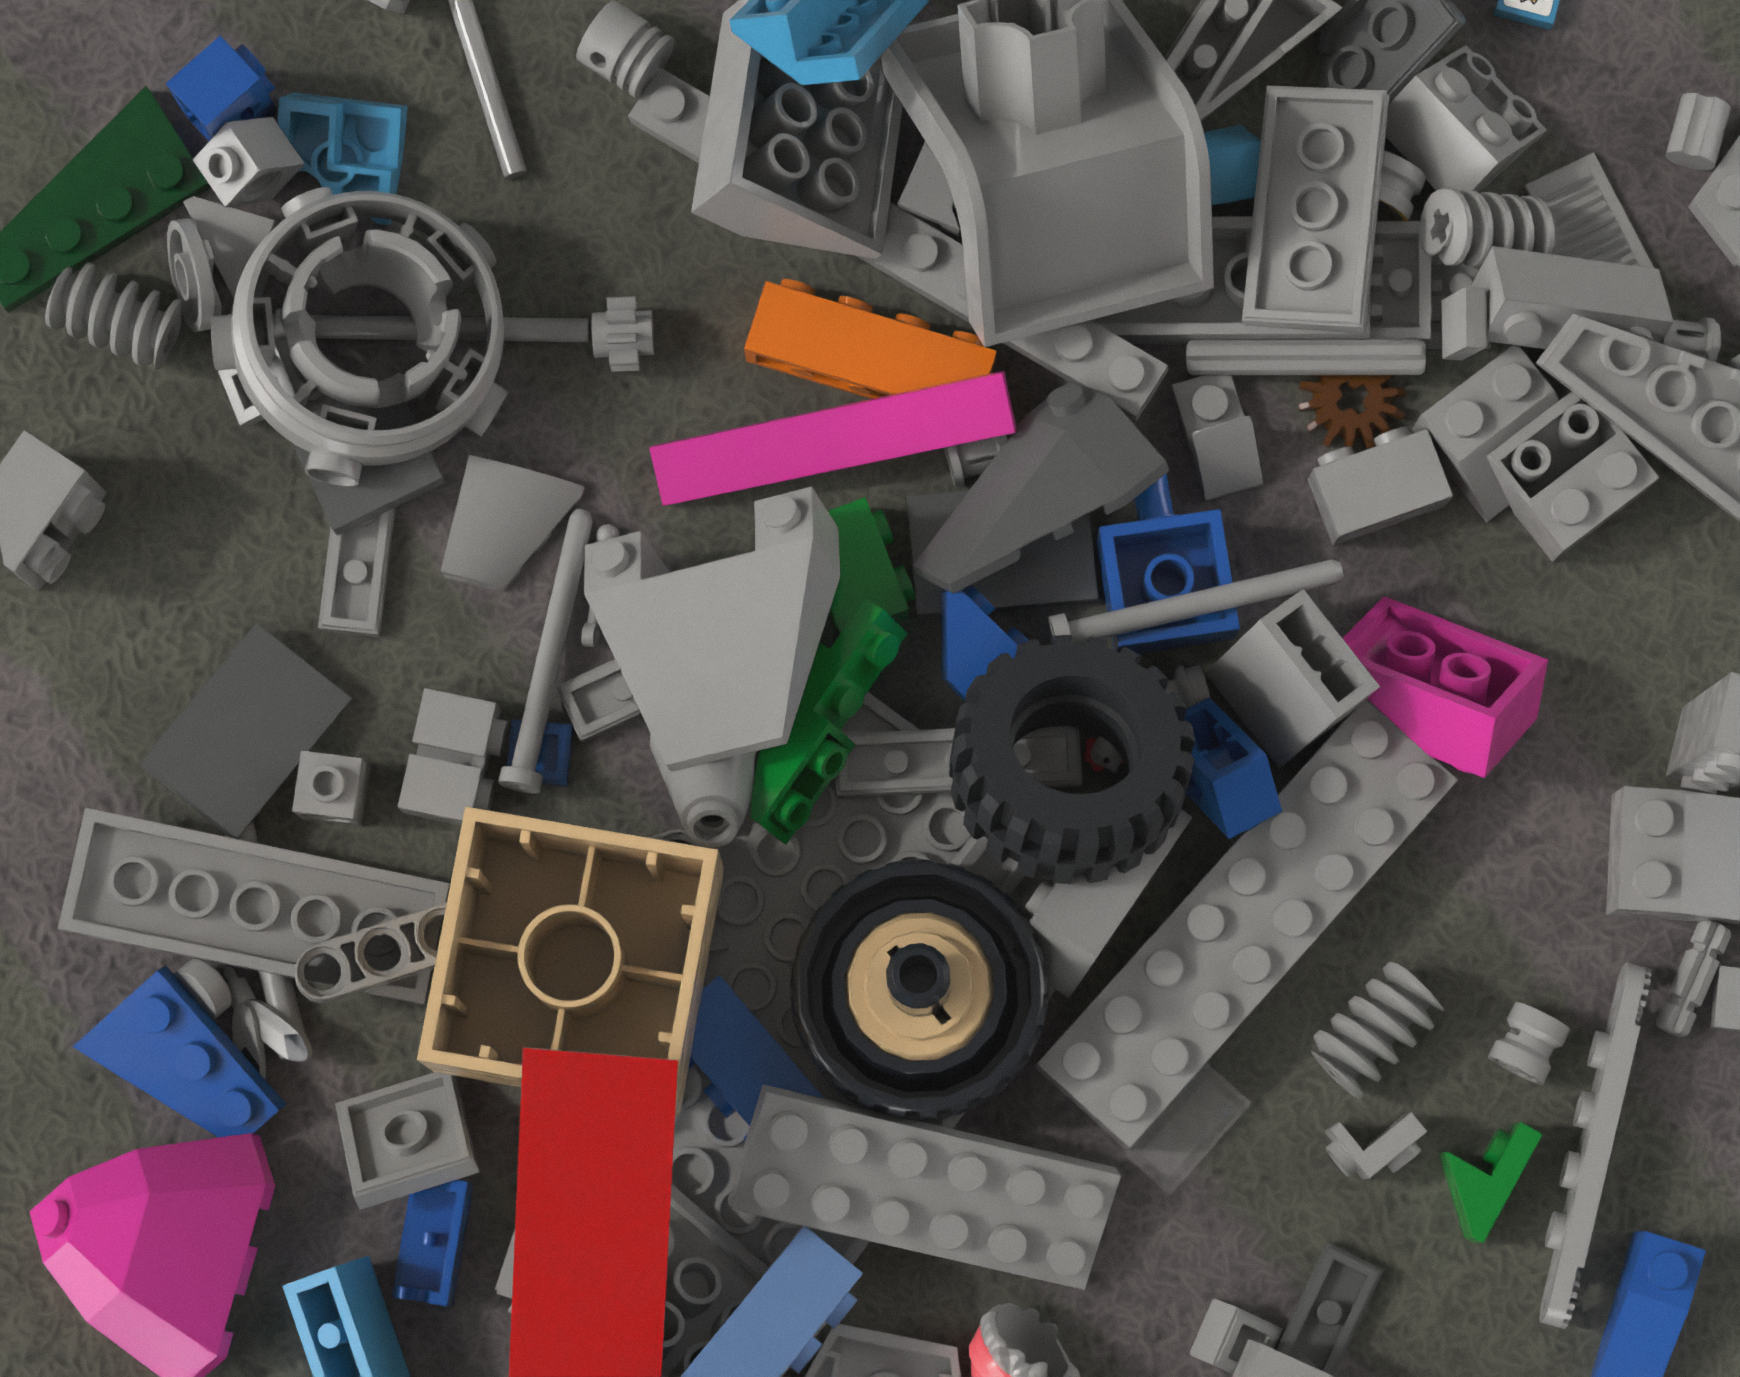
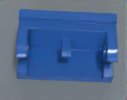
[392,1180,474,1306]

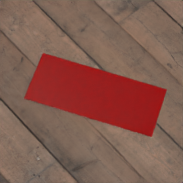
[509,1047,678,1377]

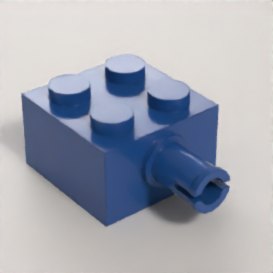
[1096,473,1240,654]

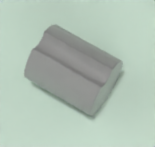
[1665,93,1731,170]

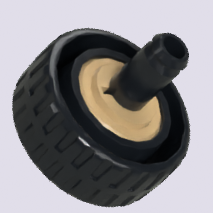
[790,859,1049,1121]

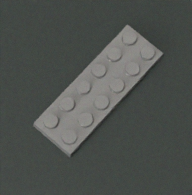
[58,808,450,1005]
[728,1084,1121,1290]

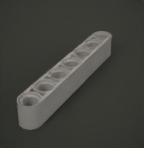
[294,829,702,1003]

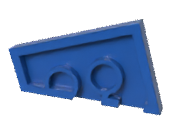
[73,965,287,1137]

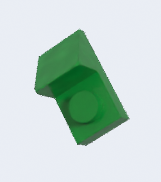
[1439,1122,1543,1244]

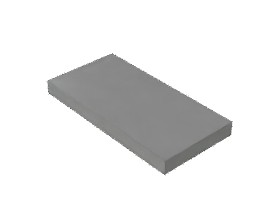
[1242,86,1389,332]

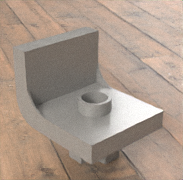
[882,0,1214,347]

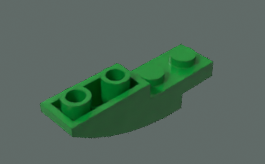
[750,599,908,845]

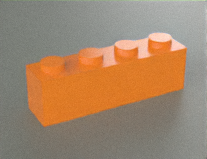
[744,279,997,399]

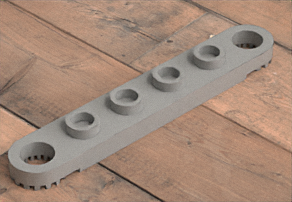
[1539,962,1651,1329]

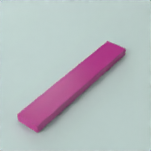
[649,371,1017,506]

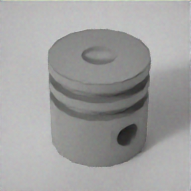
[576,0,675,99]

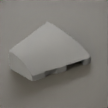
[441,455,585,592]

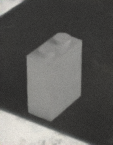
[1205,589,1380,769]

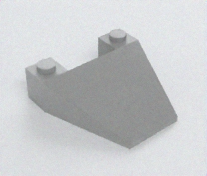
[584,486,840,771]

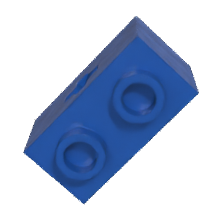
[166,36,278,141]
[1184,697,1282,839]

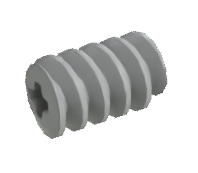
[1420,188,1555,267]
[45,262,183,370]
[1311,962,1444,1099]

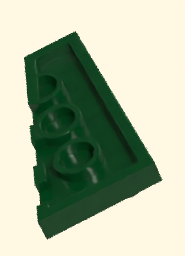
[0,85,211,313]

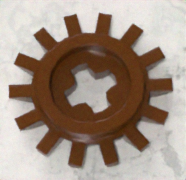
[1298,375,1406,449]

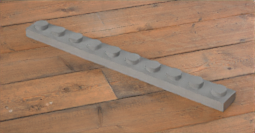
[628,67,1168,421]

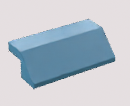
[729,0,930,85]

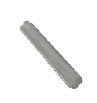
[1186,339,1426,375]

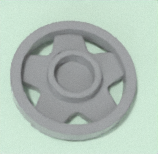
[167,218,221,332]

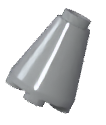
[650,733,760,848]

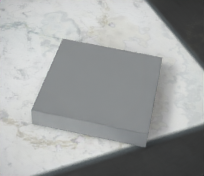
[335,1072,479,1210]

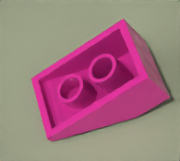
[1342,596,1548,778]

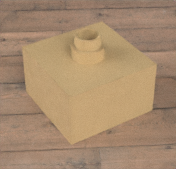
[417,807,724,1115]

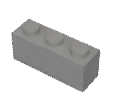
[1470,246,1674,349]

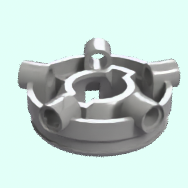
[211,187,509,487]

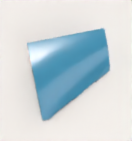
[278,92,408,225]

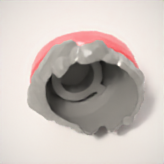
[969,1303,1081,1377]

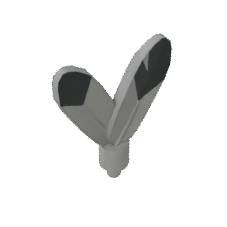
[223,967,313,1080]

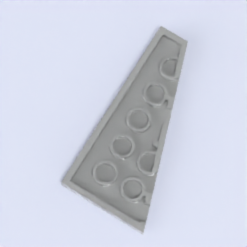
[1536,314,1740,522]

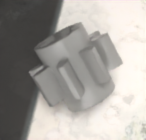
[591,296,655,372]

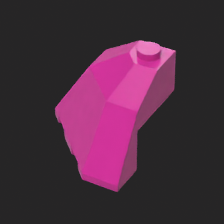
[30,1133,275,1377]

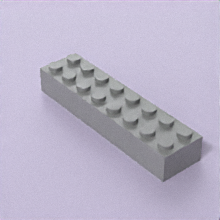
[1035,699,1458,1150]

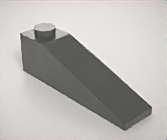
[913,380,1170,594]

